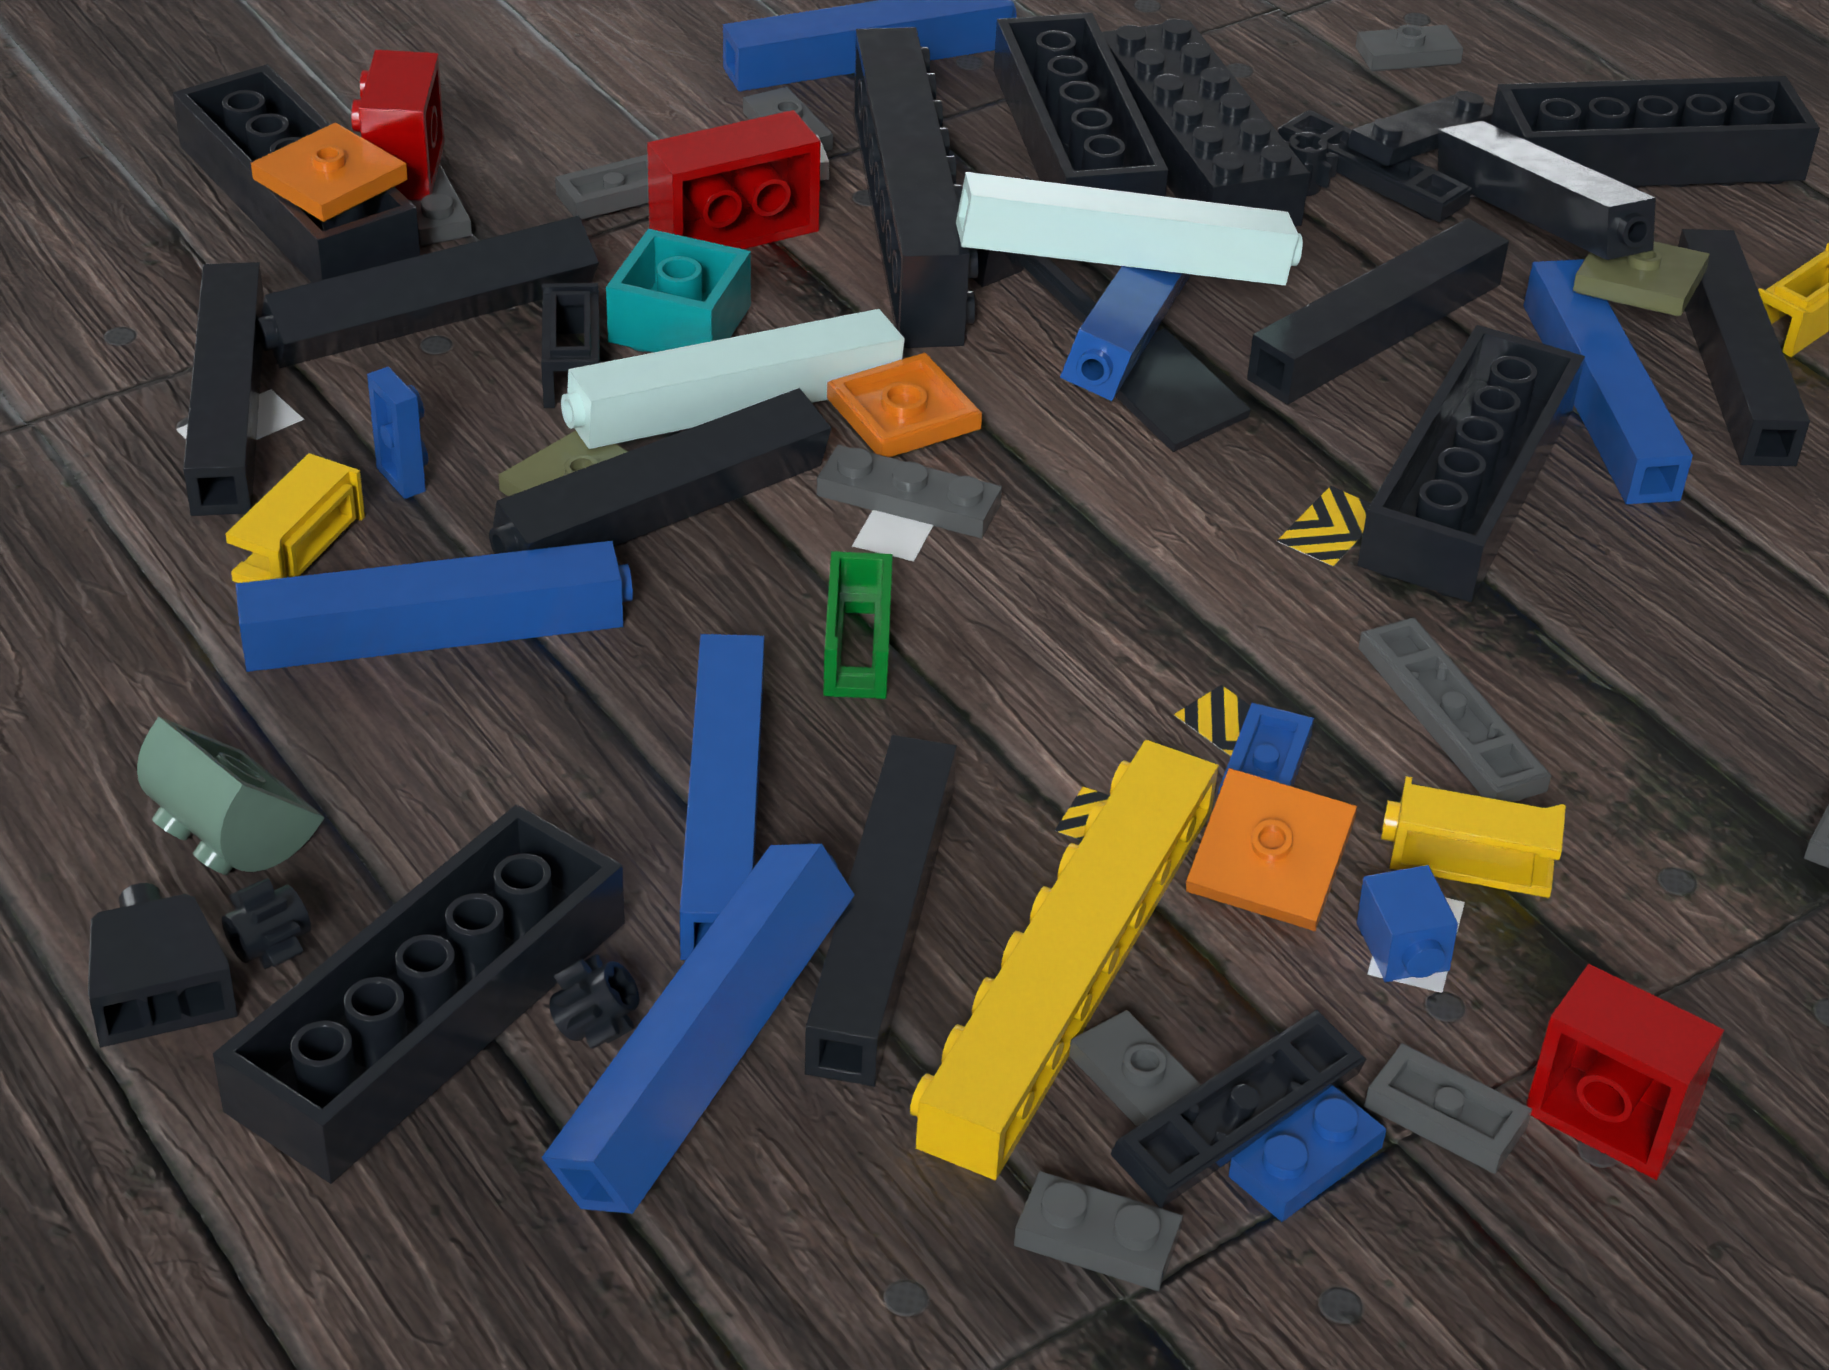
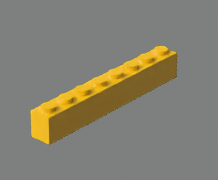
[910,739,1219,1181]

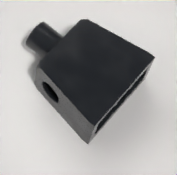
[88,883,238,1048]

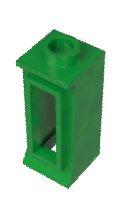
[823,551,893,699]

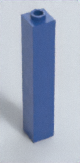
[723,0,1017,92]
[1523,259,1693,504]
[1060,266,1191,401]
[235,541,633,672]
[679,634,764,960]
[541,844,855,1214]

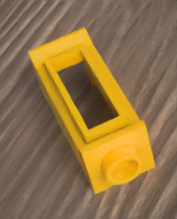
[1758,243,1829,357]
[225,453,365,583]
[1381,776,1566,898]

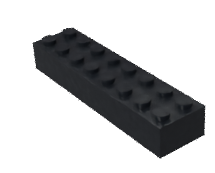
[853,27,978,348]

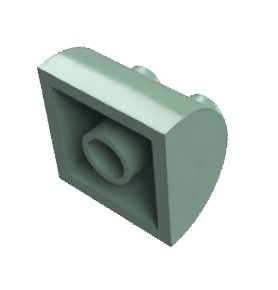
[137,717,325,875]

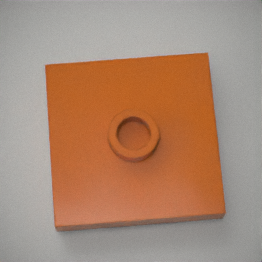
[251,122,408,222]
[827,353,982,458]
[1186,768,1357,932]

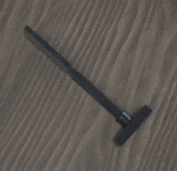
[973,177,1251,452]

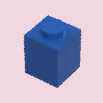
[1357,865,1458,983]

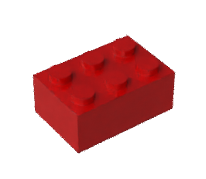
[647,110,821,249]

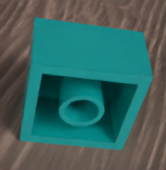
[606,229,751,352]

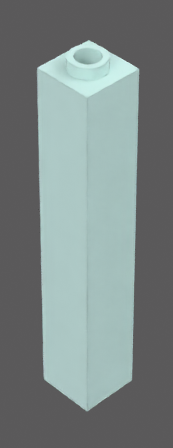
[956,172,1303,286]
[561,309,905,449]

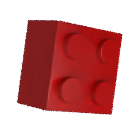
[351,50,445,201]
[1526,964,1724,1181]

